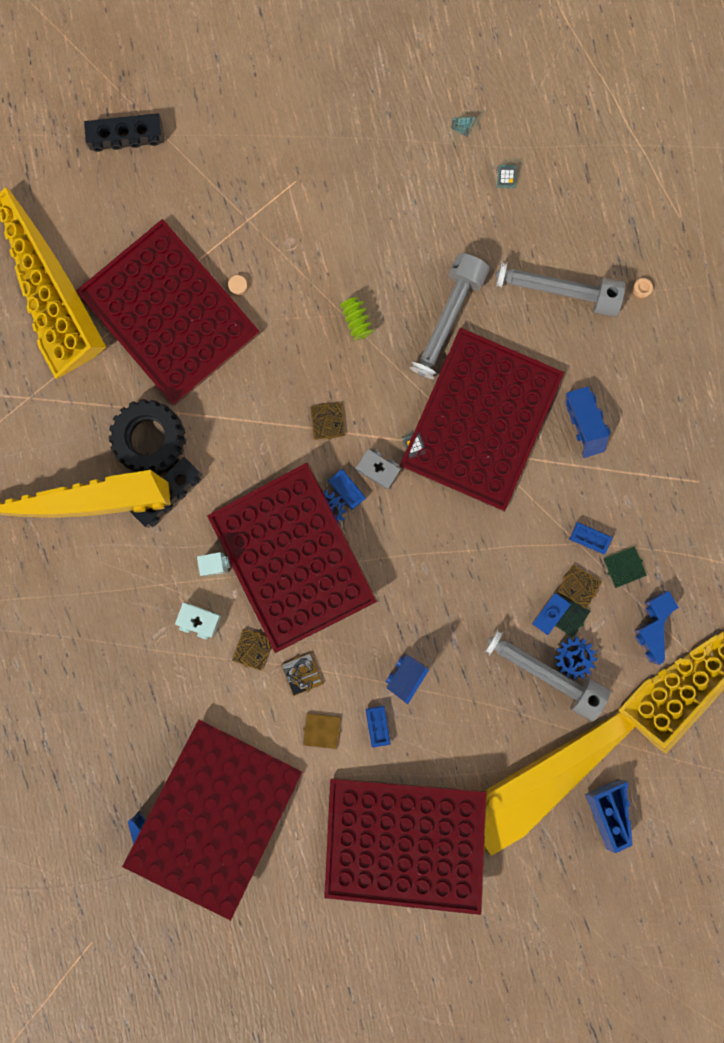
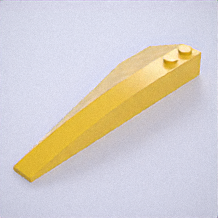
[0,187,106,379]
[0,470,170,518]
[618,631,724,755]
[484,712,635,856]

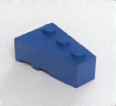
[565,386,610,458]
[585,779,633,853]

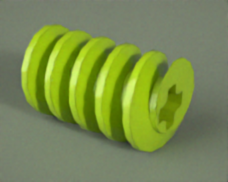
[340,297,374,341]

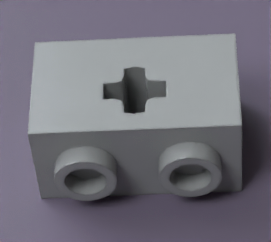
[356,449,400,490]

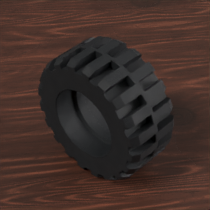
[109,399,186,474]

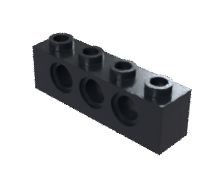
[84,113,164,152]
[130,457,203,528]

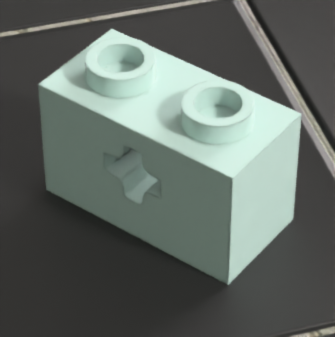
[197,552,230,577]
[175,602,222,640]

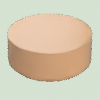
[228,275,248,296]
[633,278,653,298]

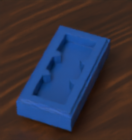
[327,469,366,510]
[569,522,613,555]
[532,593,571,635]
[365,705,391,748]

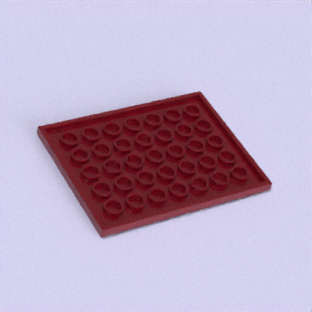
[76,219,260,406]
[399,328,565,512]
[207,463,378,653]
[122,719,302,921]
[324,778,487,915]

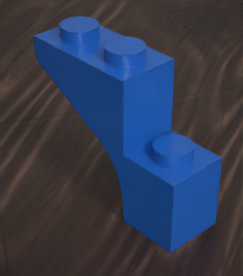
[634,591,679,665]

